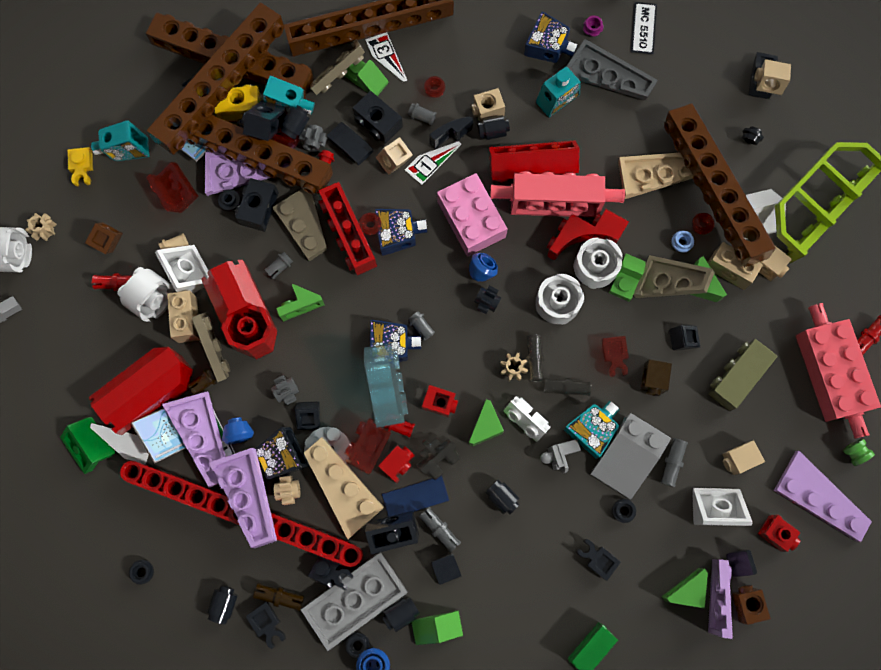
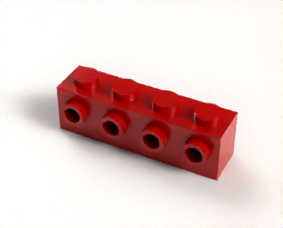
[489,140,580,182]
[318,182,377,275]

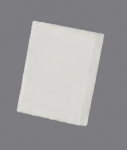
[735,189,786,240]
[155,245,209,294]
[693,488,752,526]

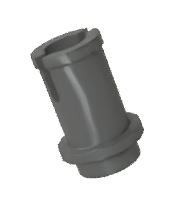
[408,103,436,125]
[264,252,293,280]
[408,311,435,341]

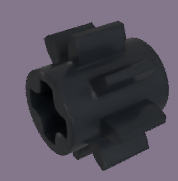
[474,285,502,314]

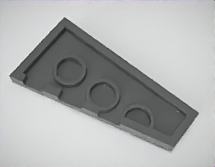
[566,39,658,101]

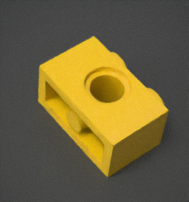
[215,85,261,122]

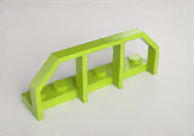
[775,142,881,263]

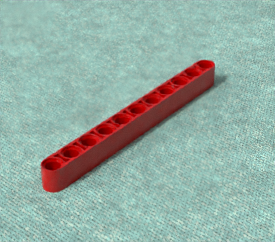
[120,461,363,567]

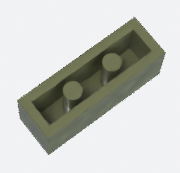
[708,339,778,411]

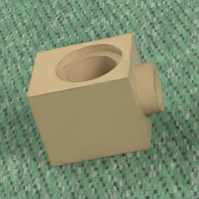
[754,59,791,95]
[471,88,505,122]
[376,137,413,175]
[759,246,792,281]
[722,440,765,475]

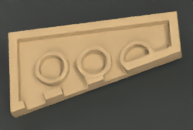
[618,153,707,199]
[304,437,384,539]

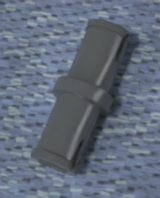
[660,438,688,487]
[419,507,461,552]

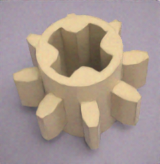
[25,213,56,241]
[500,353,528,382]
[274,476,301,505]

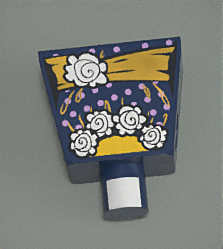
[524,11,578,63]
[375,209,427,256]
[370,320,421,367]

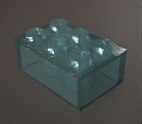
[364,343,408,428]

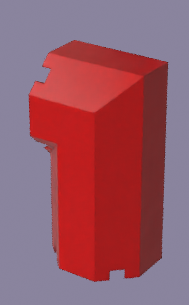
[201,260,277,359]
[89,347,193,435]

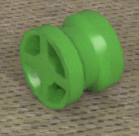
[843,438,875,466]

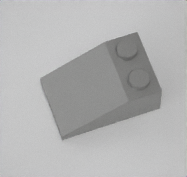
[590,413,671,500]

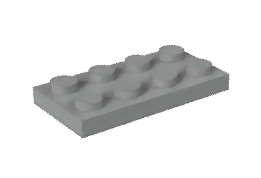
[301,552,408,651]

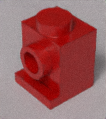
[422,385,458,418]
[379,445,415,483]
[757,515,801,552]

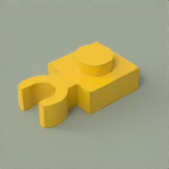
[67,147,93,186]

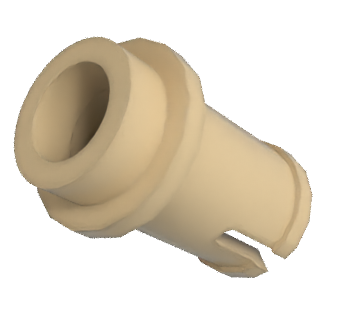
[159,233,189,249]

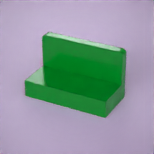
[60,417,115,474]
[567,622,618,670]

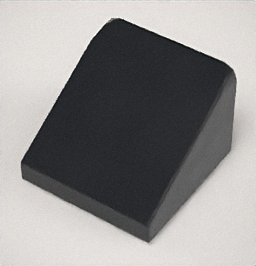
[669,325,701,350]
[295,401,320,430]
[726,550,757,577]
[431,554,461,585]

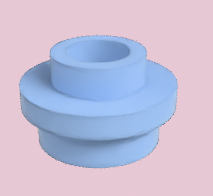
[671,231,694,253]

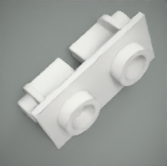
[503,396,550,442]

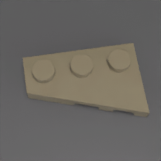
[310,40,365,95]
[273,189,328,261]
[633,255,715,298]
[192,312,230,382]

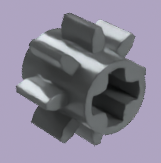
[299,124,327,152]
[271,375,300,405]

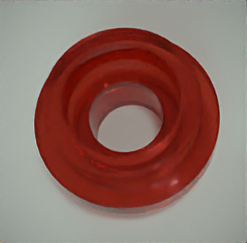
[424,76,445,98]
[359,213,382,235]
[692,213,715,235]

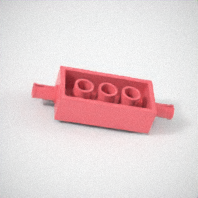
[490,171,625,217]
[796,303,881,439]

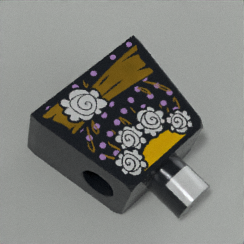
[255,427,309,480]

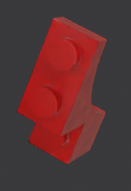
[547,209,629,261]

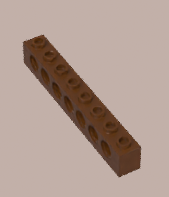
[284,0,454,57]
[146,2,284,155]
[146,12,314,99]
[172,99,333,195]
[664,103,776,268]

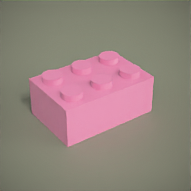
[437,173,508,257]

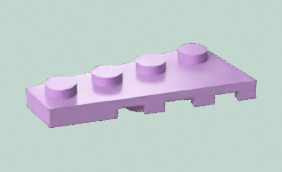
[205,150,290,196]
[162,391,226,487]
[209,448,277,548]
[774,451,872,542]

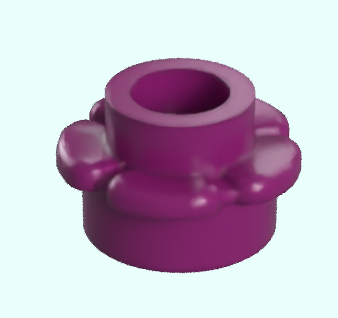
[583,16,604,37]

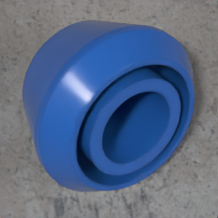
[469,253,498,282]
[222,417,254,445]
[356,648,390,670]

